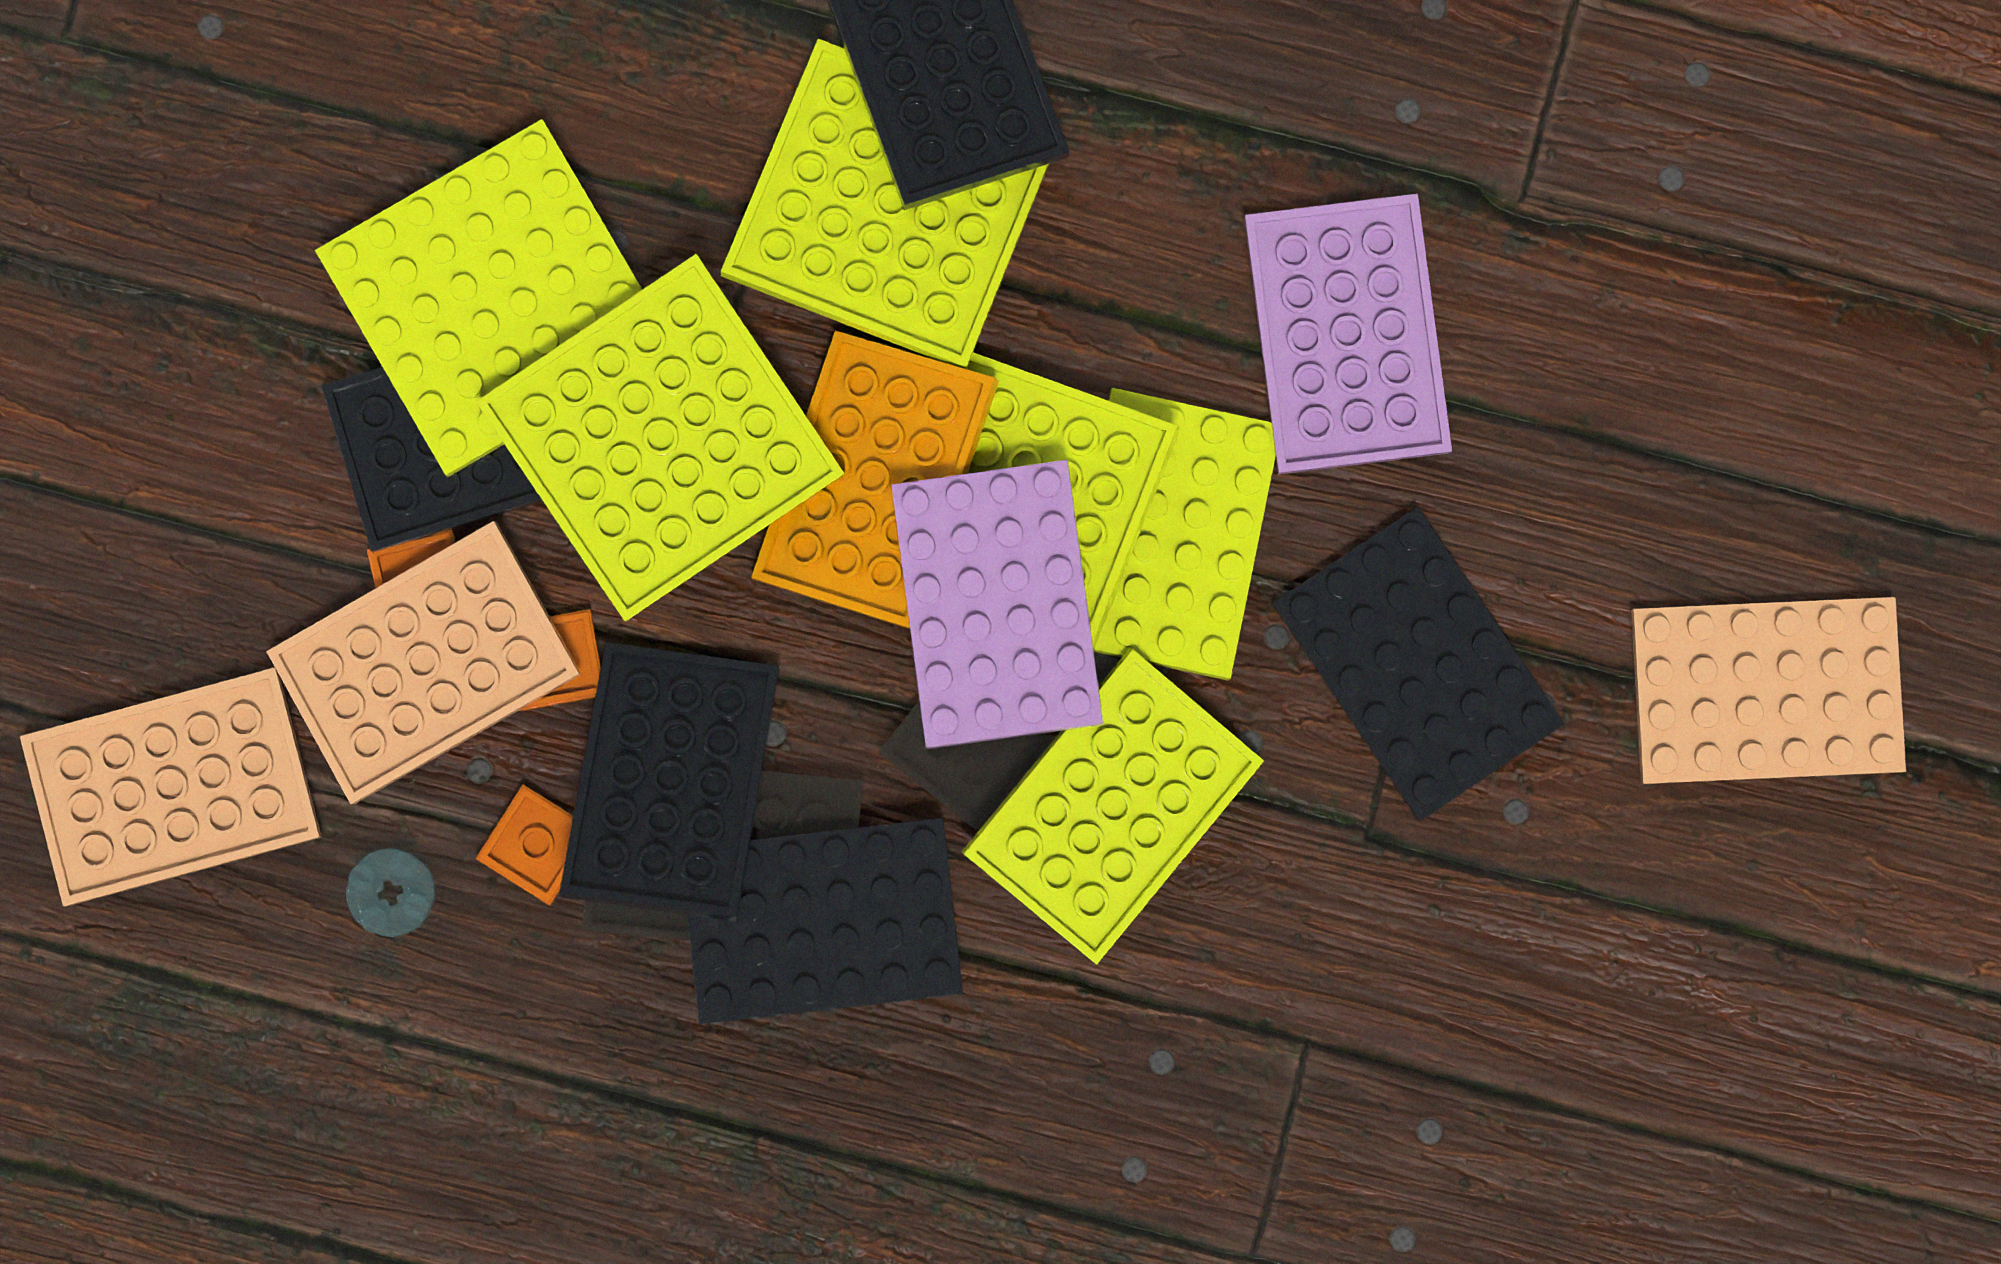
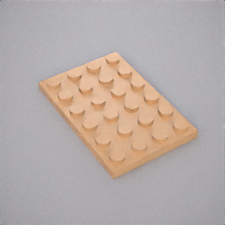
[266,521,582,804]
[1631,597,1906,784]
[20,668,322,907]

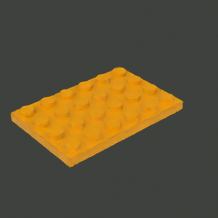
[751,331,999,629]

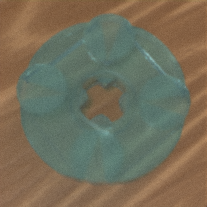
[346,849,436,937]

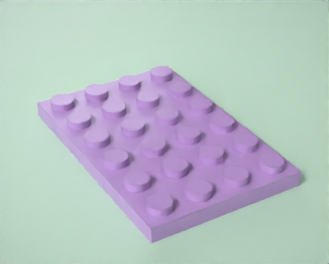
[1244,194,1452,475]
[892,460,1104,749]

